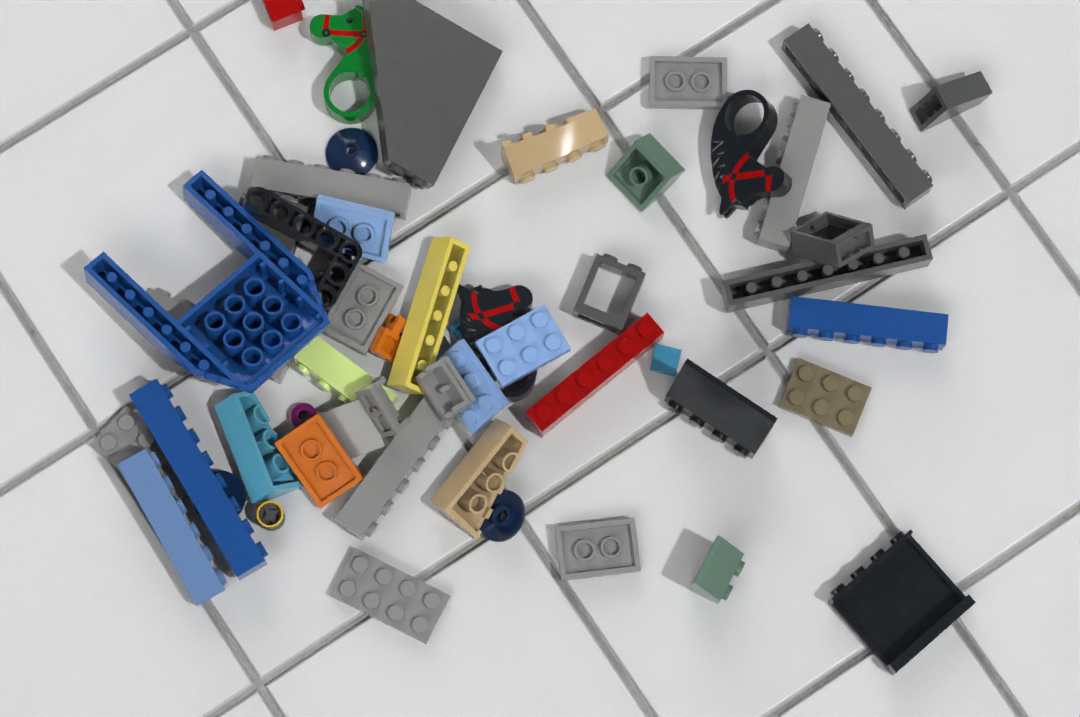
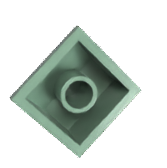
[607,133,685,212]
[689,535,745,604]

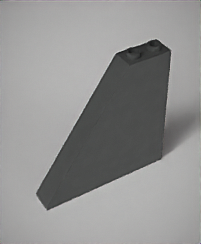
[362,0,503,189]

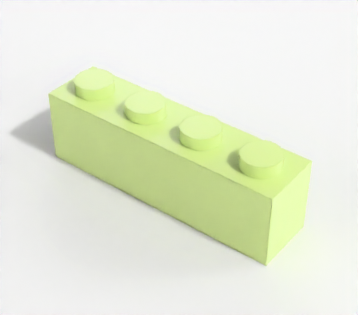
[294,336,398,405]

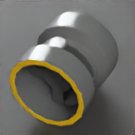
[257,501,285,531]

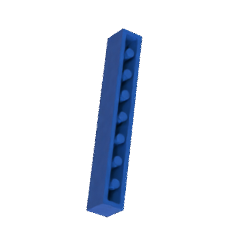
[129,379,268,581]

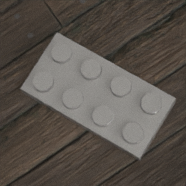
[90,405,188,502]
[330,548,451,644]

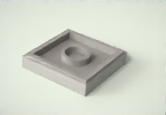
[320,399,388,459]

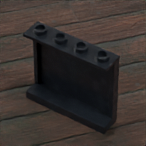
[828,529,976,675]

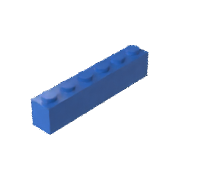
[786,296,949,353]

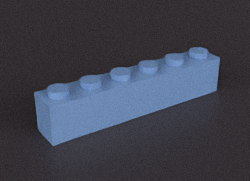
[117,449,228,606]

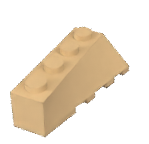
[501,108,609,184]
[429,418,528,540]

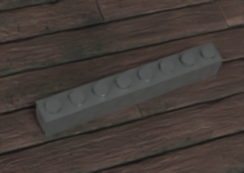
[781,23,933,210]
[720,234,933,313]

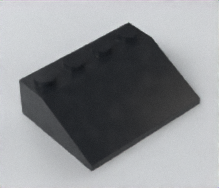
[664,358,778,459]

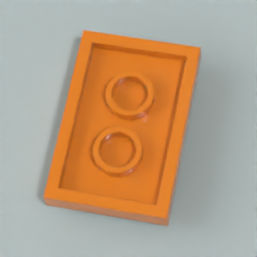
[274,412,365,509]

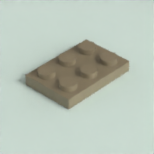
[778,358,872,437]

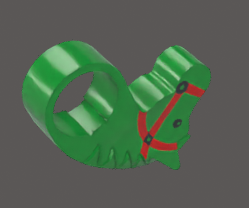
[310,5,376,125]

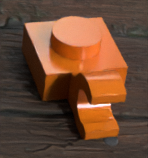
[369,313,407,363]

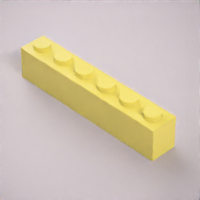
[387,237,471,395]

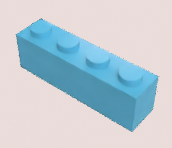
[214,392,304,504]

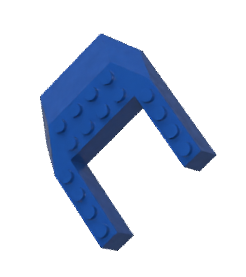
[84,170,330,394]

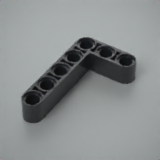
[243,187,362,312]

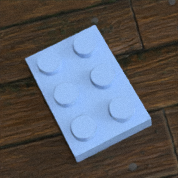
[314,194,395,263]
[475,304,571,389]
[437,339,509,434]

